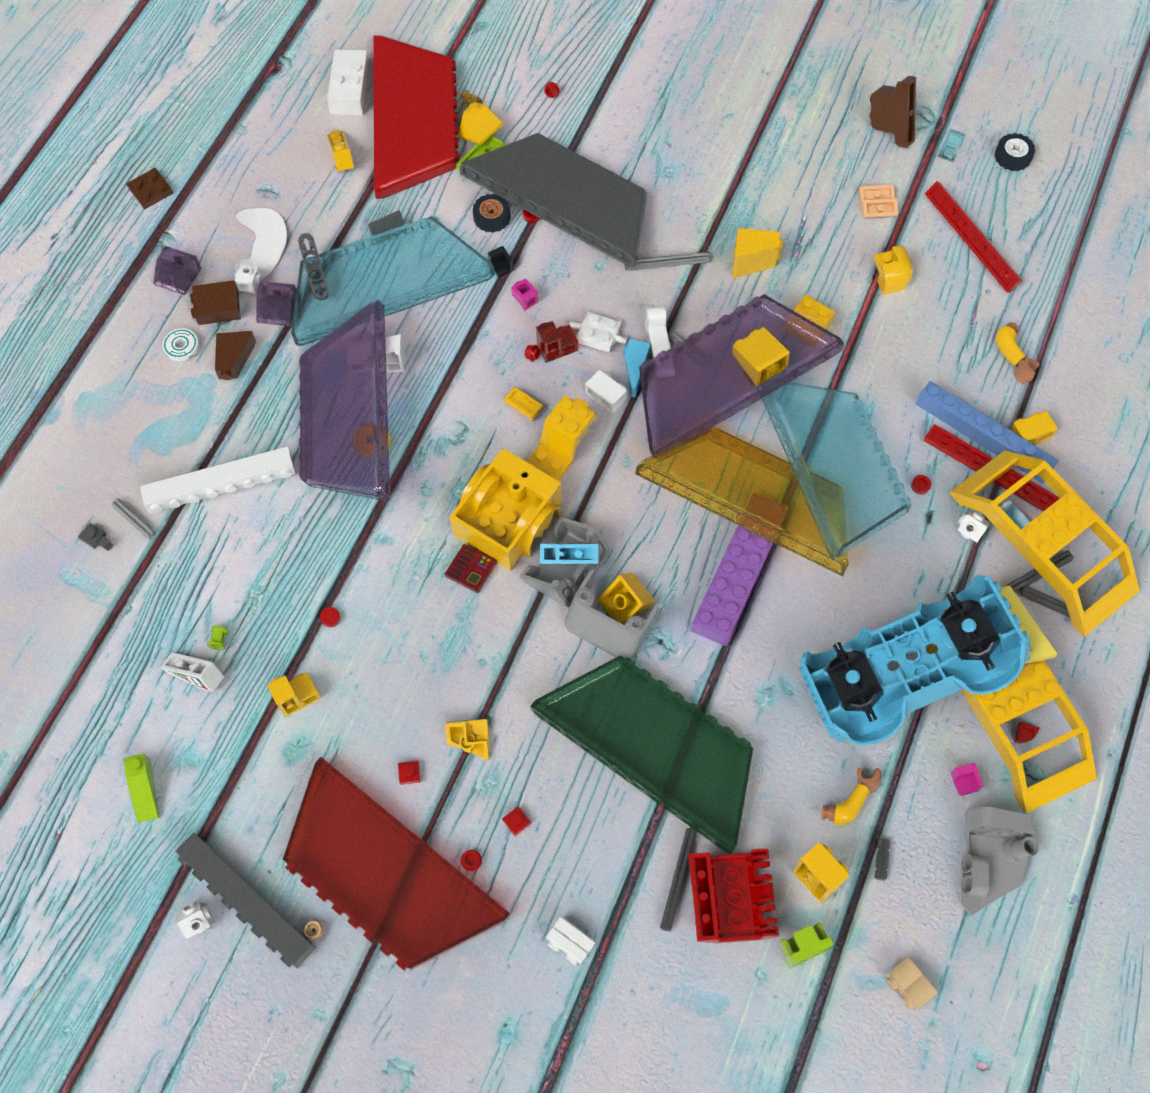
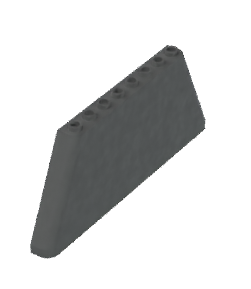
[460,133,647,268]

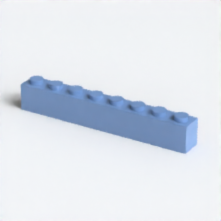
[916,381,1059,484]

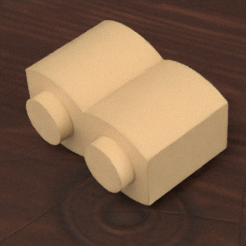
[885,957,938,1011]

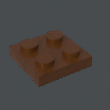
[126,168,174,210]

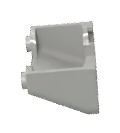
[520,517,608,607]

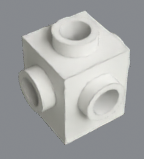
[235,263,263,294]
[957,511,991,542]
[175,900,211,939]

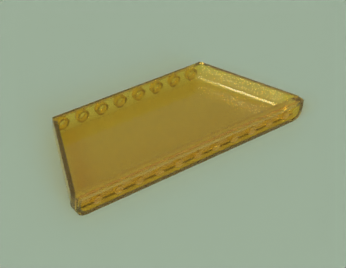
[635,427,849,577]

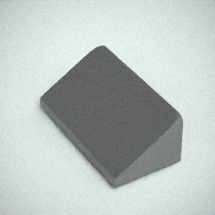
[368,211,406,243]

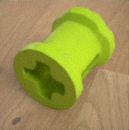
[207,625,229,650]

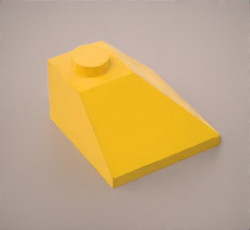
[458,102,503,145]

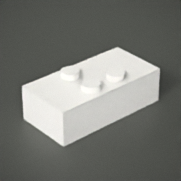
[327,50,370,115]

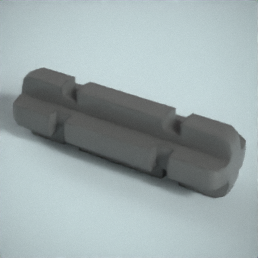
[875,838,890,881]

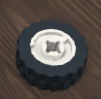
[994,133,1035,171]

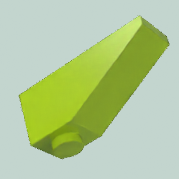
[123,753,159,823]

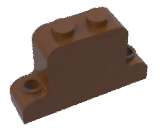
[870,76,916,148]

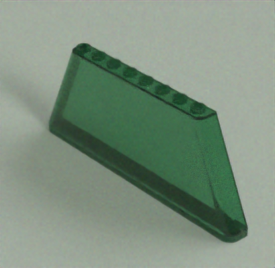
[530,655,753,854]

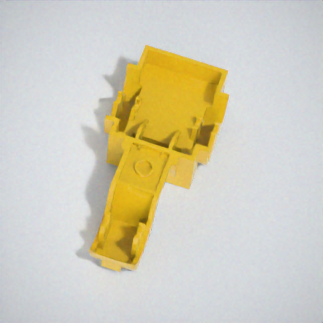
[449,396,598,571]

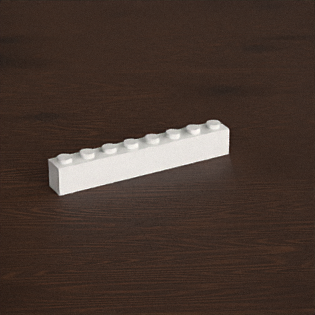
[140,446,296,514]

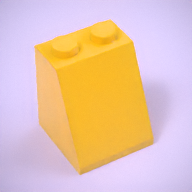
[732,228,783,278]
[732,327,790,387]

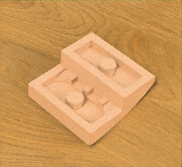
[858,185,898,218]

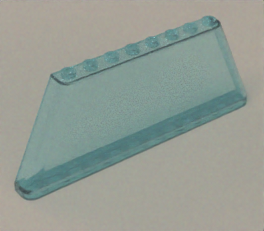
[291,216,495,346]
[760,379,911,558]

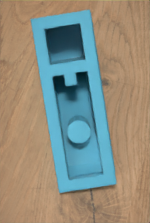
[622,339,651,398]
[540,543,599,564]

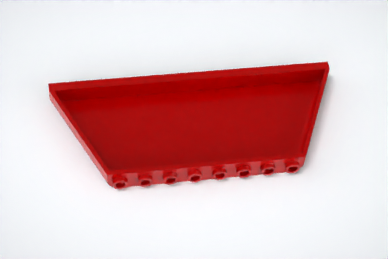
[373,35,459,199]

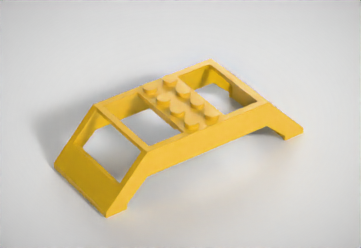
[949,450,1140,637]
[926,644,1097,814]

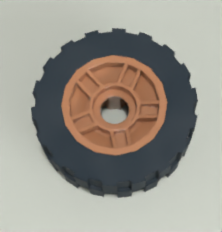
[472,194,511,233]

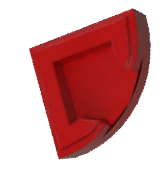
[1014,722,1040,743]

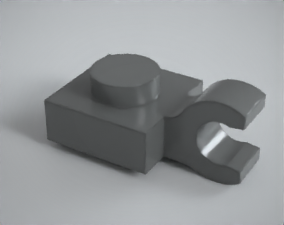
[78,523,113,551]

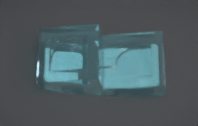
[938,129,966,162]

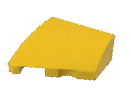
[445,719,490,760]

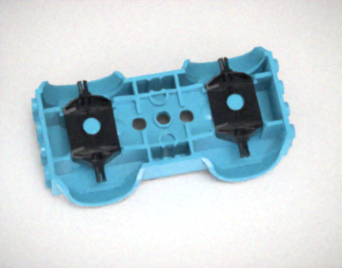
[799,575,1032,745]

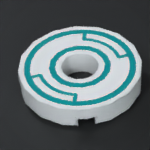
[162,328,199,362]

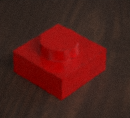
[398,761,421,785]
[502,806,531,836]

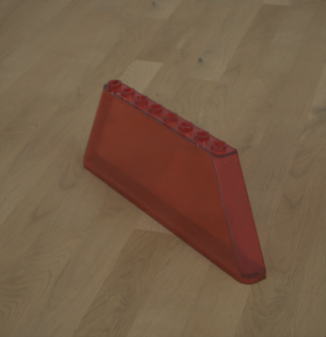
[282,757,511,971]

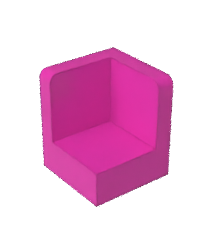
[951,763,984,796]

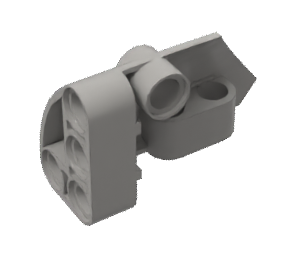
[961,807,1039,916]

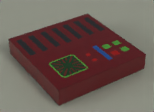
[444,543,497,593]

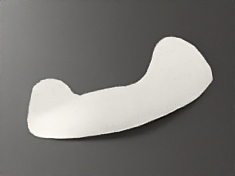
[235,208,287,278]

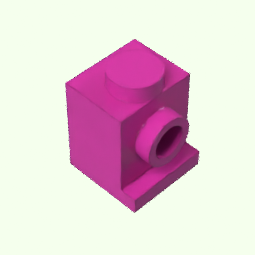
[511,278,539,311]

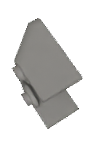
[565,569,660,662]

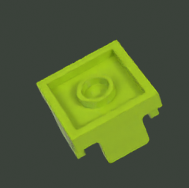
[779,922,834,969]

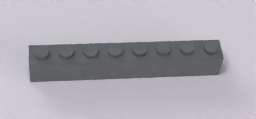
[175,832,316,969]

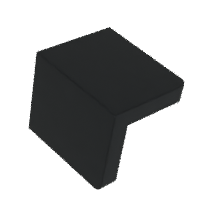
[488,246,514,277]

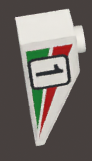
[160,652,224,692]

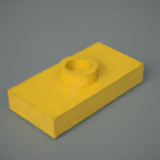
[504,387,544,421]

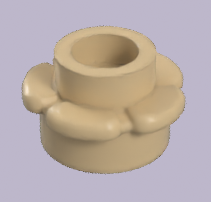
[303,920,324,942]

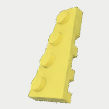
[1000,585,1058,664]

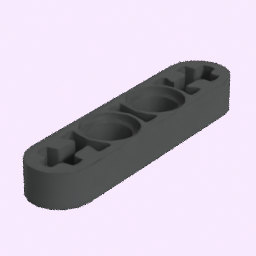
[298,233,329,301]

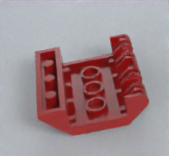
[688,848,779,944]

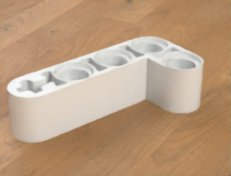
[645,306,675,380]

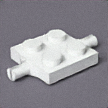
[569,312,628,352]

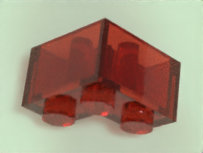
[536,321,578,363]

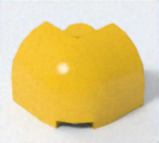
[874,246,913,295]

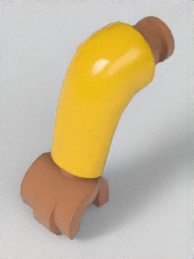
[995,322,1040,384]
[821,768,882,826]

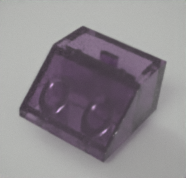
[153,246,201,295]
[256,281,299,326]

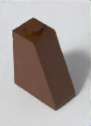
[215,331,256,380]

